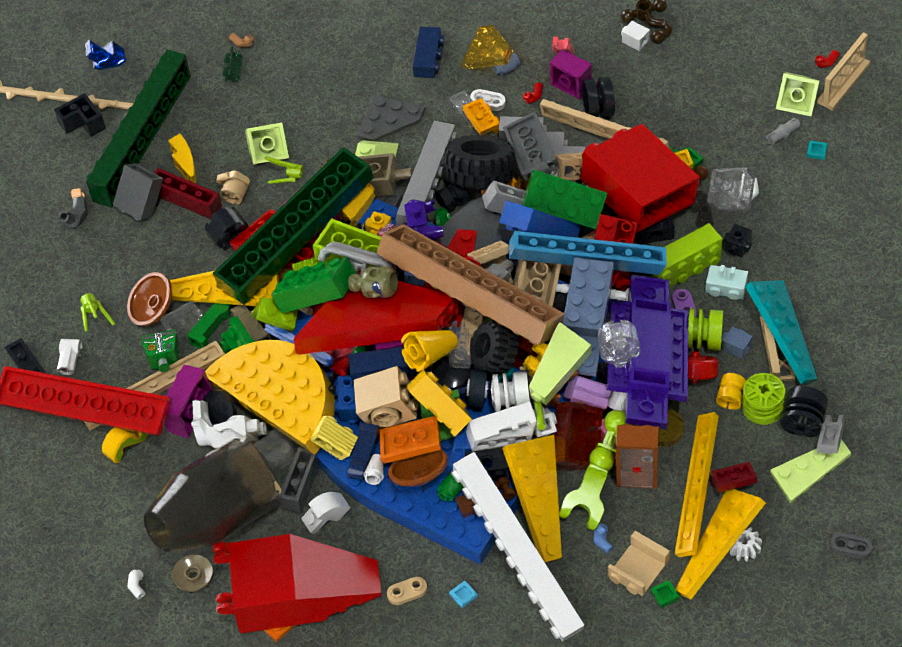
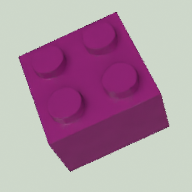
[549,49,592,100]

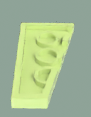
[770,439,851,504]

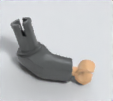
[58,188,87,228]

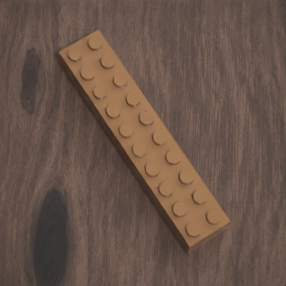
[376,224,565,345]

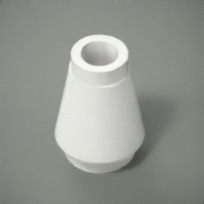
[364,454,384,485]

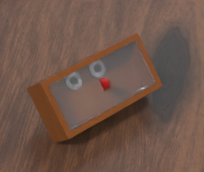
[616,424,659,489]

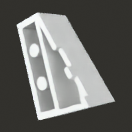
[466,401,537,452]

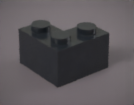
[54,93,106,137]

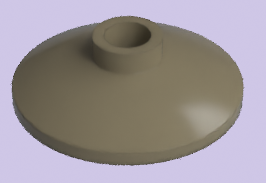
[172,554,213,592]

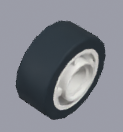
[467,370,488,408]

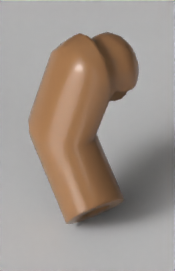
[229,33,254,48]

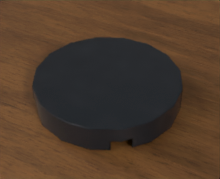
[203,389,237,425]

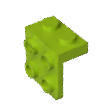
[251,297,298,332]

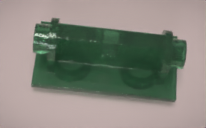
[222,46,243,83]

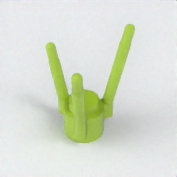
[265,156,303,184]
[80,293,115,332]

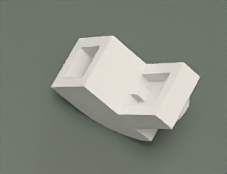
[301,492,350,534]

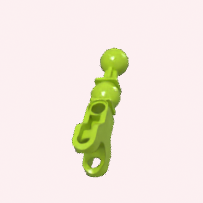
[559,410,628,531]

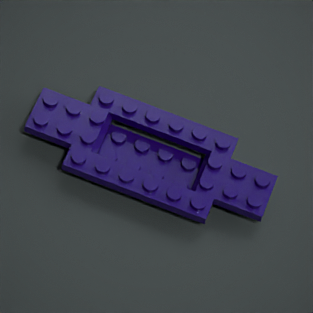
[607,274,688,429]

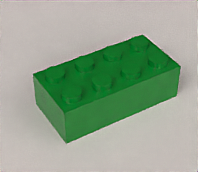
[521,170,607,229]
[271,257,357,313]

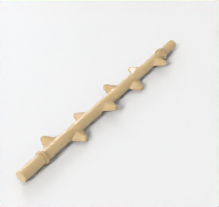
[0,80,133,110]

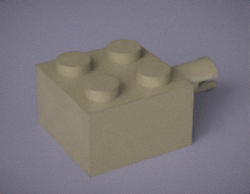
[358,153,413,197]

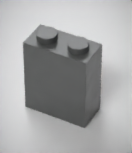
[113,163,164,221]

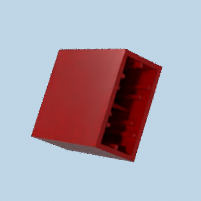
[580,124,700,233]

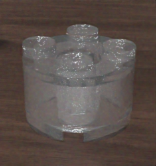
[597,320,641,368]

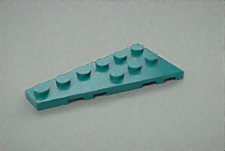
[745,280,817,384]

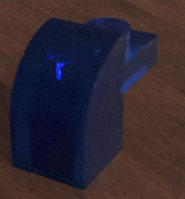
[85,40,126,70]

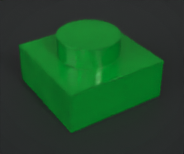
[651,580,679,608]

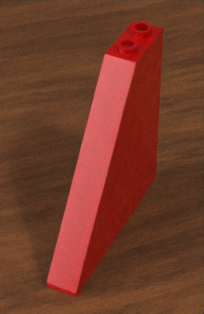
[293,270,458,355]

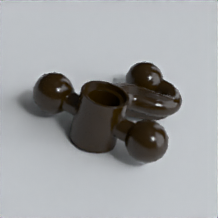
[621,0,672,44]

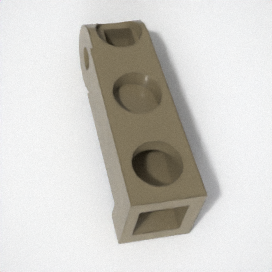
[230,305,271,342]

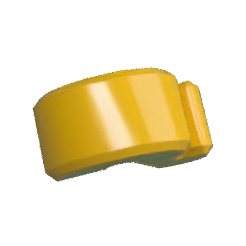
[102,427,148,463]

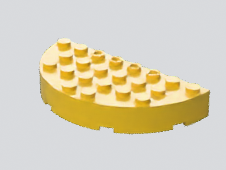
[205,340,335,455]

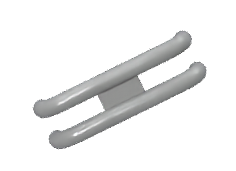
[318,242,396,276]

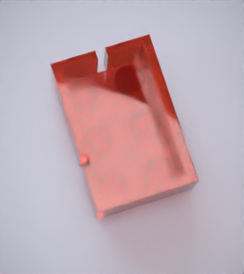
[554,401,603,470]

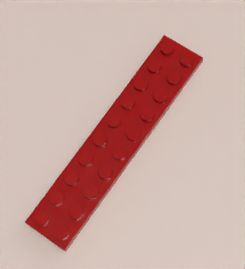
[0,366,172,436]

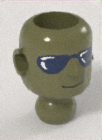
[348,267,398,298]

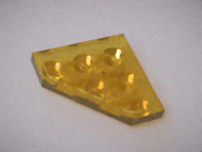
[461,25,513,69]

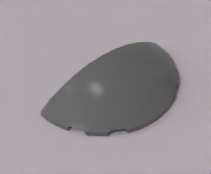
[433,197,518,251]

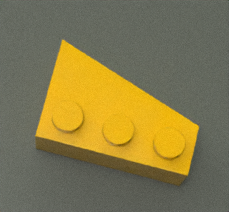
[407,370,472,436]

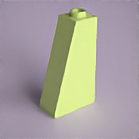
[529,322,592,405]

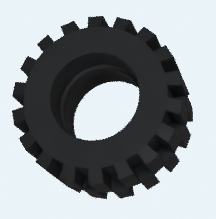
[469,321,518,375]

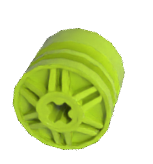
[688,308,723,351]
[742,373,785,425]

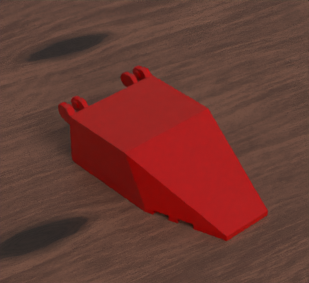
[213,534,382,633]

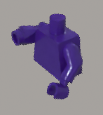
[404,199,444,240]

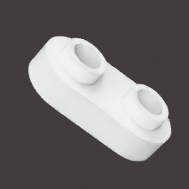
[470,89,506,111]

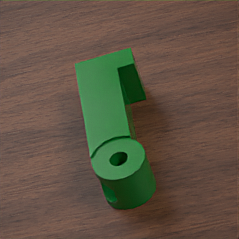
[187,303,231,349]

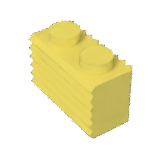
[310,415,358,460]

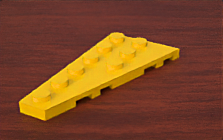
[502,435,562,563]

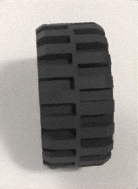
[444,135,515,190]

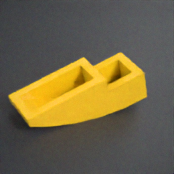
[168,134,196,184]

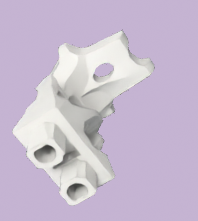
[191,400,267,448]

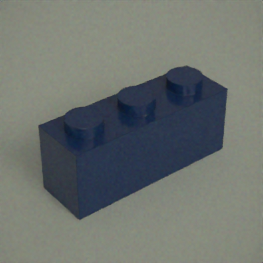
[413,27,444,78]

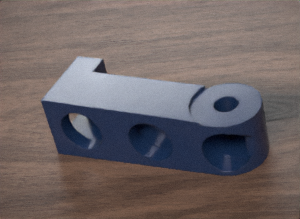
[348,422,380,480]

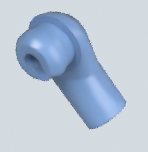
[593,524,614,554]

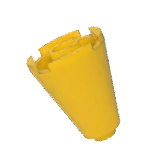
[401,330,458,371]

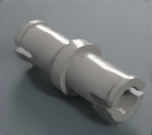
[766,118,801,145]

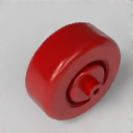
[688,351,719,383]

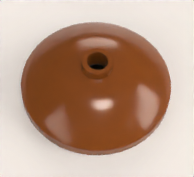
[127,272,172,327]
[388,450,448,487]

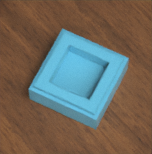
[449,581,478,608]

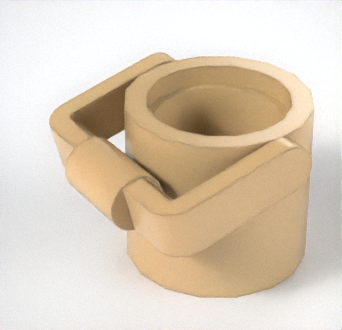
[216,171,250,205]

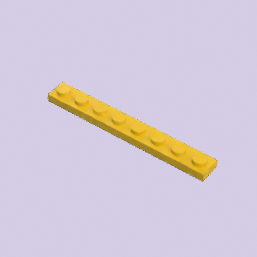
[675,412,719,557]

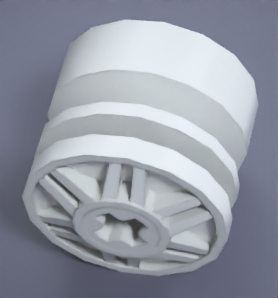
[491,371,530,412]

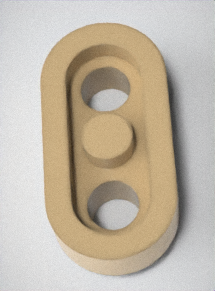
[387,577,427,605]

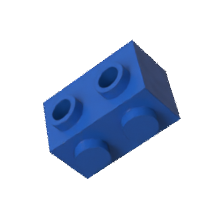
[334,375,361,420]

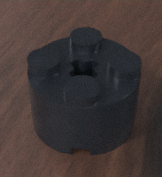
[205,207,248,251]

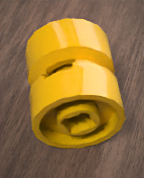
[716,373,746,410]

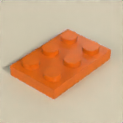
[379,416,441,464]

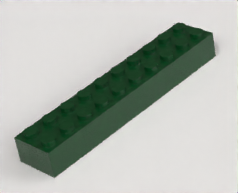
[86,49,191,208]
[213,147,374,305]

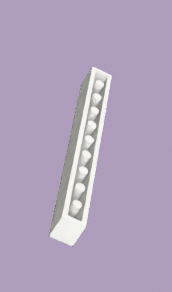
[452,452,584,642]

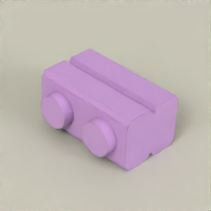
[564,375,611,412]

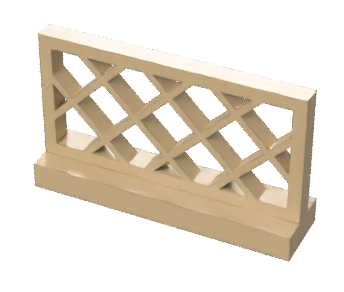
[817,32,870,111]

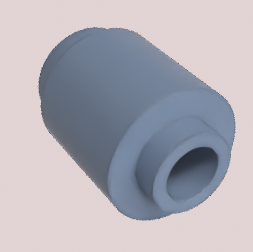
[492,53,520,76]

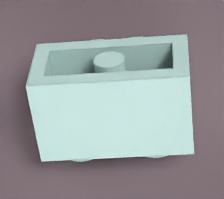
[705,265,748,300]

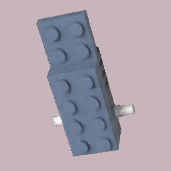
[556,258,627,376]

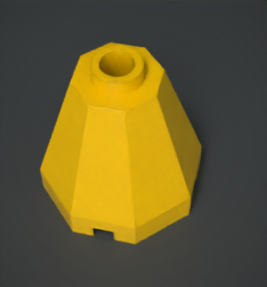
[339,183,375,227]

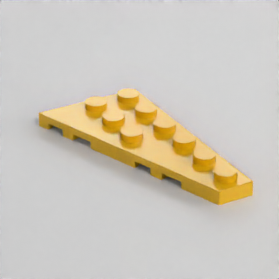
[170,271,279,306]
[675,489,766,600]

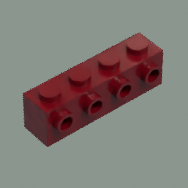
[154,168,222,219]

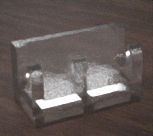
[160,300,202,339]

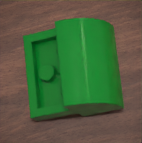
[219,316,254,353]

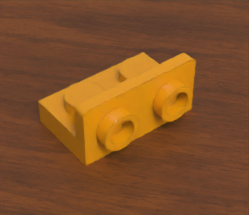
[462,98,500,135]

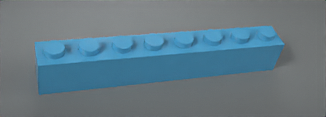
[509,231,667,275]

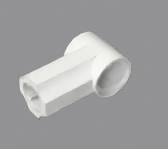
[57,339,83,375]

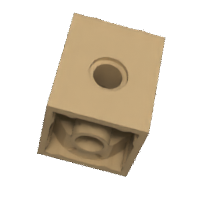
[354,366,418,429]

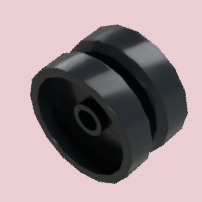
[582,76,615,117]

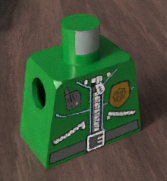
[140,329,179,372]

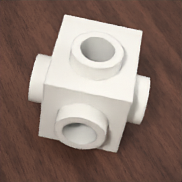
[533,407,557,437]

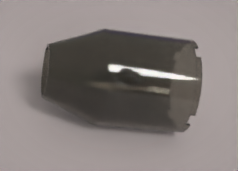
[144,438,279,552]

